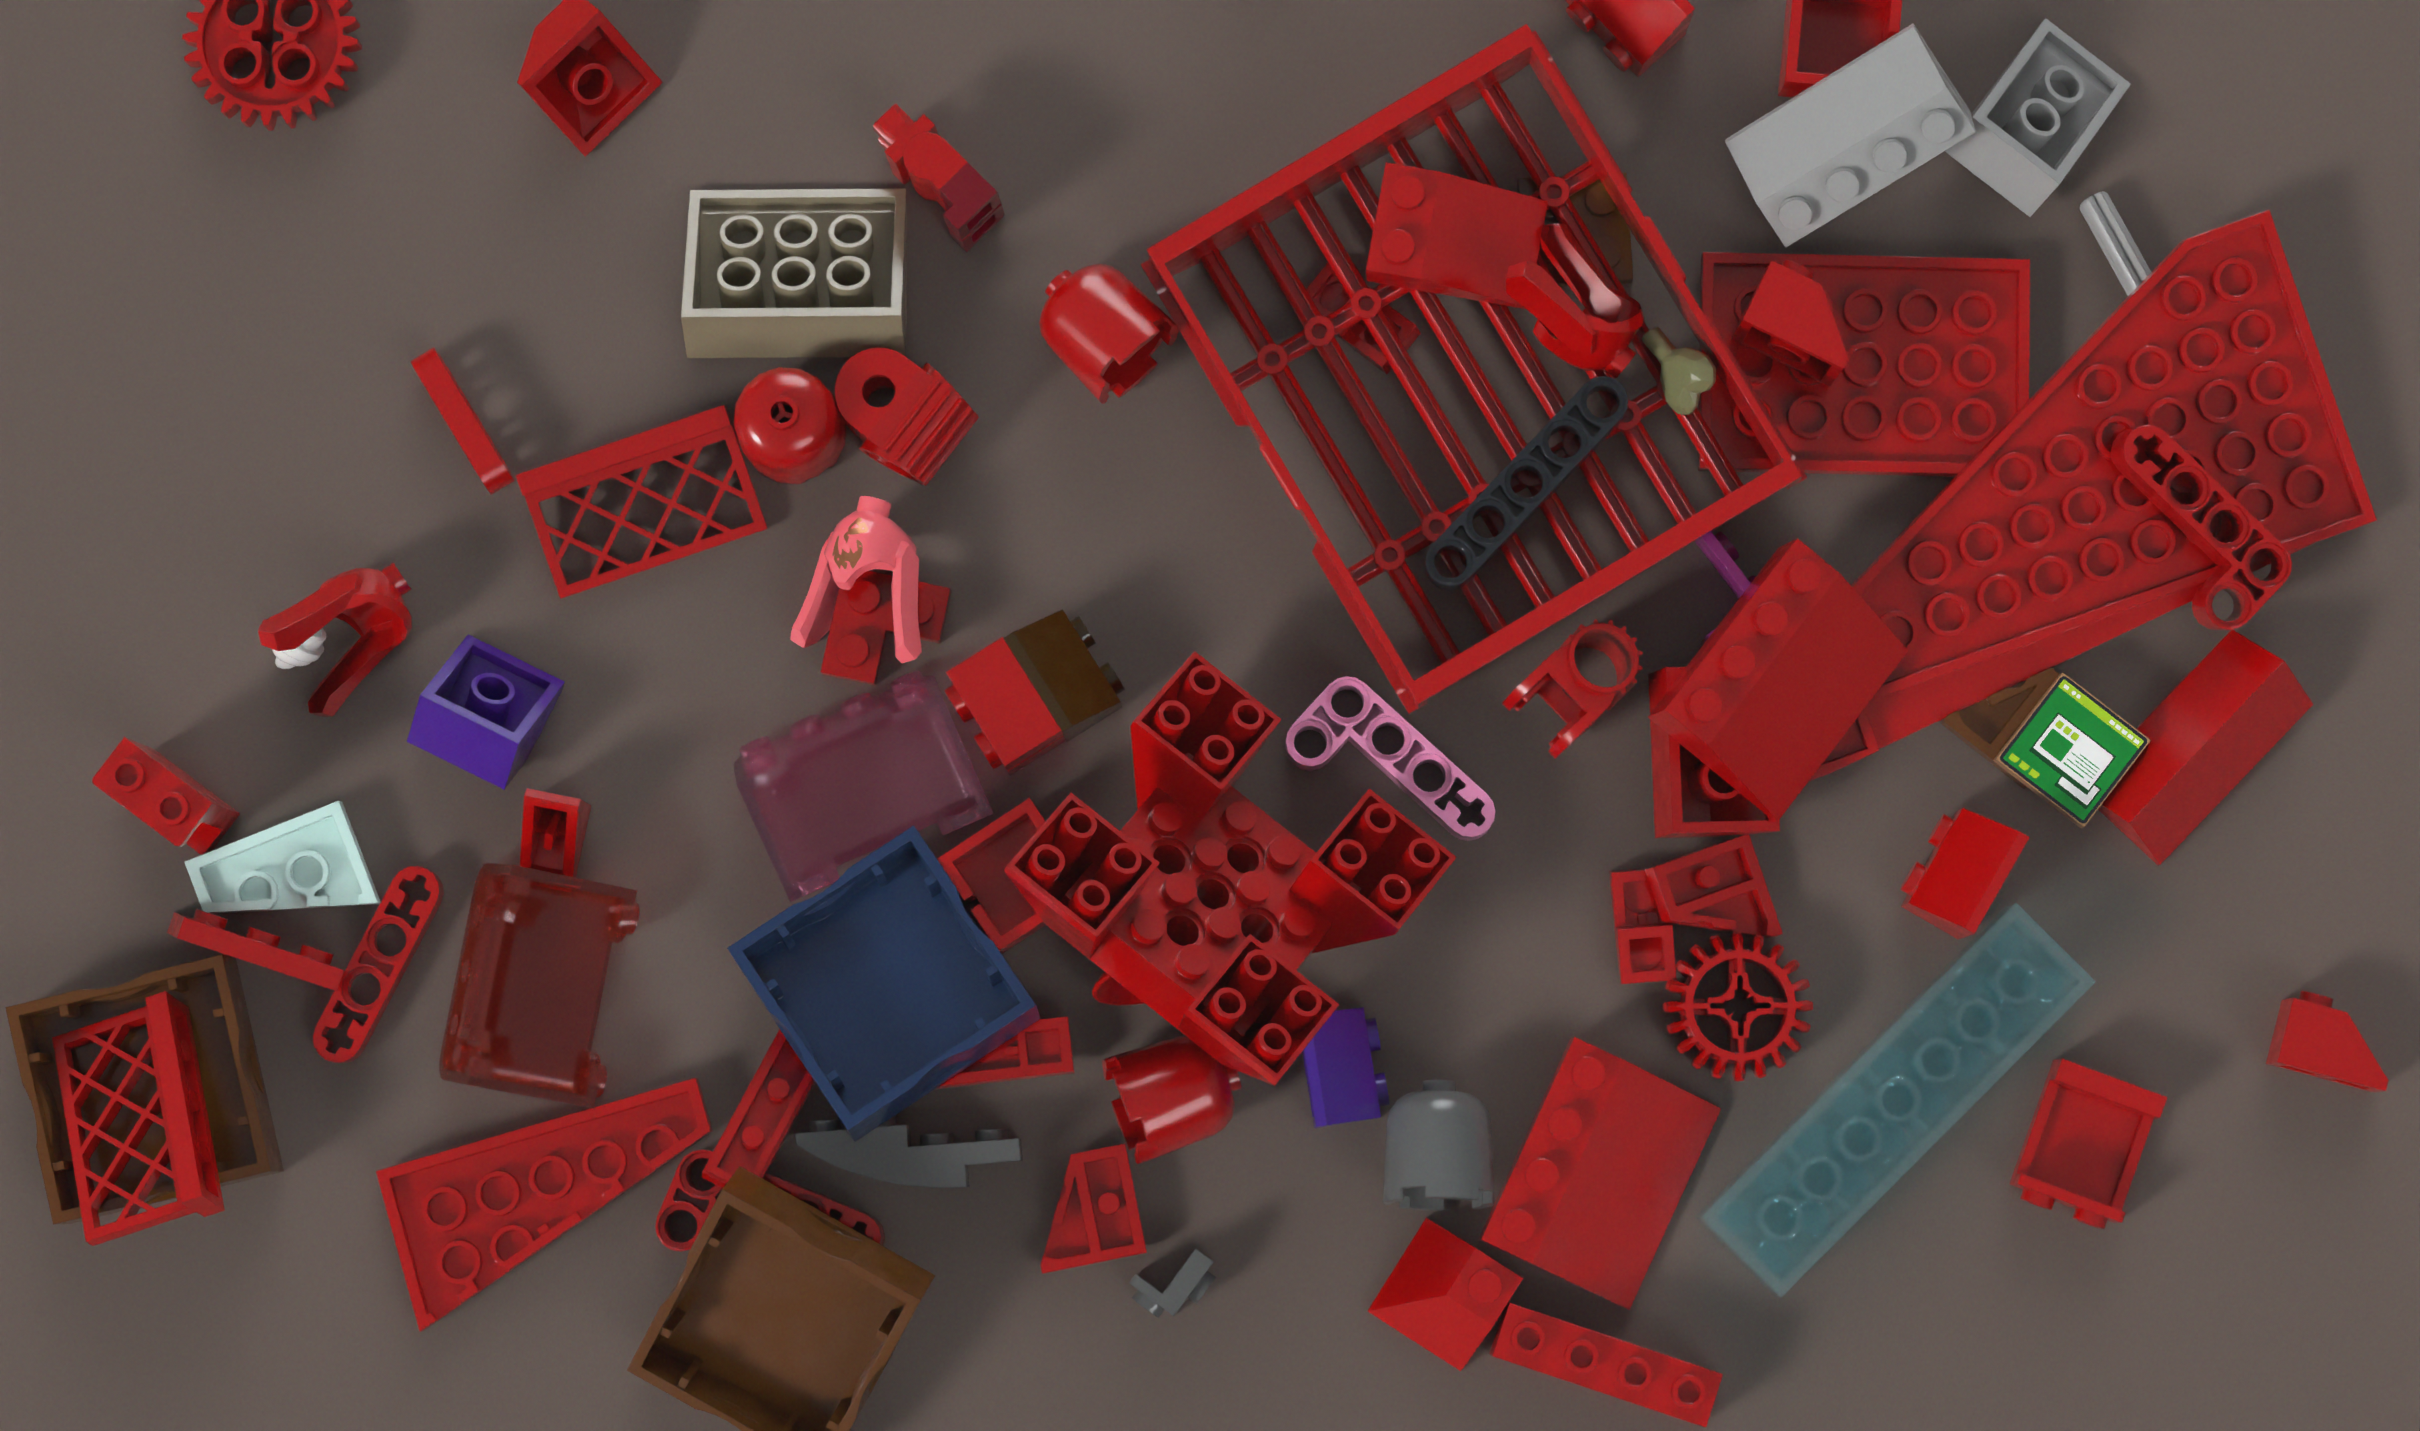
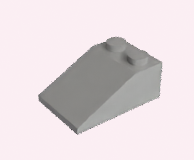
[1945,18,2131,217]

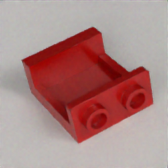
[92,737,240,855]
[2009,1058,2168,1230]

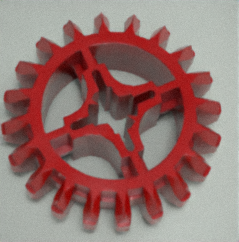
[1662,932,1813,1082]

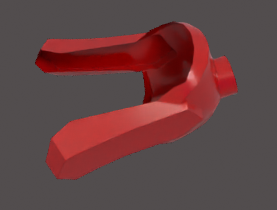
[1506,223,1644,379]
[258,563,412,717]

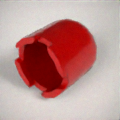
[1039,264,1179,404]
[734,367,847,484]
[1102,1035,1241,1164]

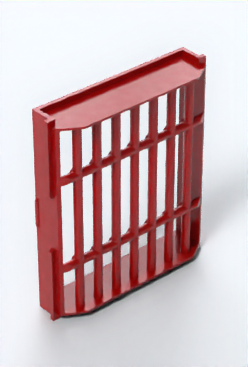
[1140,24,1808,715]

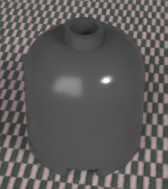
[1383,1080,1494,1211]

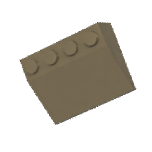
[681,188,907,358]

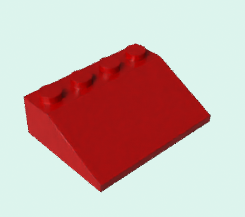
[1648,538,1908,822]
[1478,1037,1721,1310]

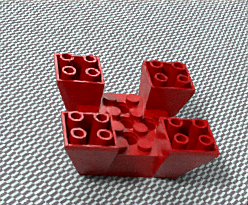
[1004,651,1457,1086]

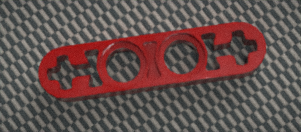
[313,866,444,1063]

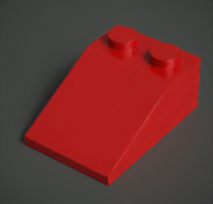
[1366,162,1548,309]

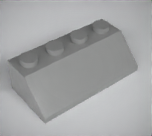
[1725,23,1976,247]

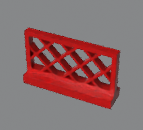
[515,405,768,599]
[52,991,225,1246]

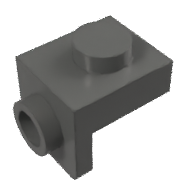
[1129,1248,1216,1318]

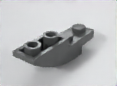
[795,1115,1023,1188]

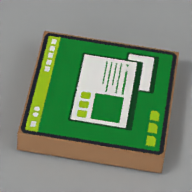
[1993,673,2151,828]

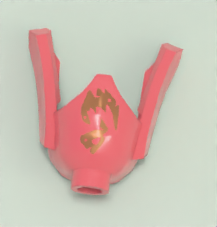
[790,496,922,664]

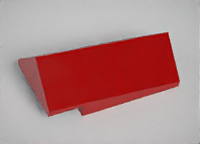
[2098,629,2314,866]

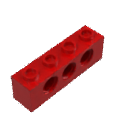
[1489,1302,1723,1428]

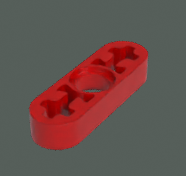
[410,347,515,495]

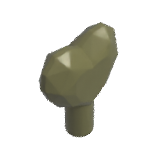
[1642,327,1716,415]

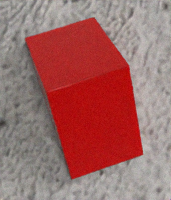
[519,788,592,888]

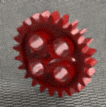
[182,0,362,131]

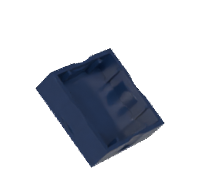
[727,825,1040,1142]

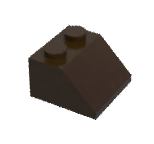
[1004,609,1125,742]

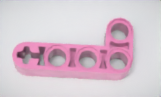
[1285,676,1496,841]

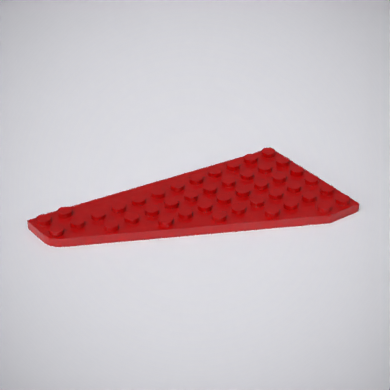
[1809,209,2377,781]

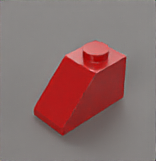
[2266,991,2389,1092]

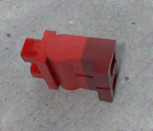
[872,104,1005,253]

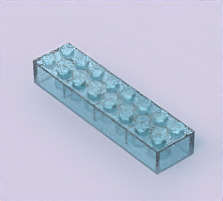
[1696,903,2096,1298]

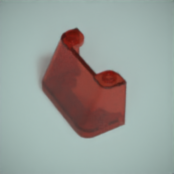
[439,863,640,1108]

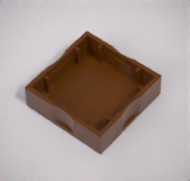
[5,954,284,1225]
[627,1166,936,1431]

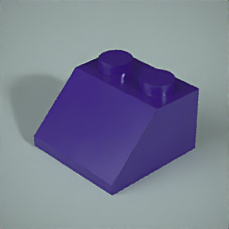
[407,634,565,790]
[1302,1007,1390,1129]

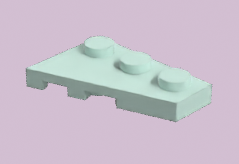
[184,801,381,914]

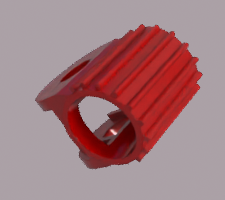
[835,348,979,486]
[1502,619,1643,759]

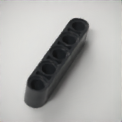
[1425,376,1628,591]

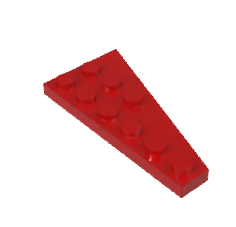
[376,1078,713,1332]

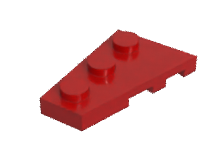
[167,909,344,991]

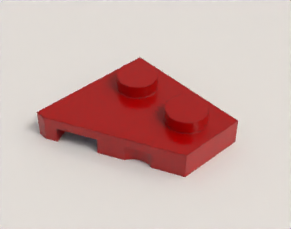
[1645,834,1783,938]
[1040,1143,1147,1274]

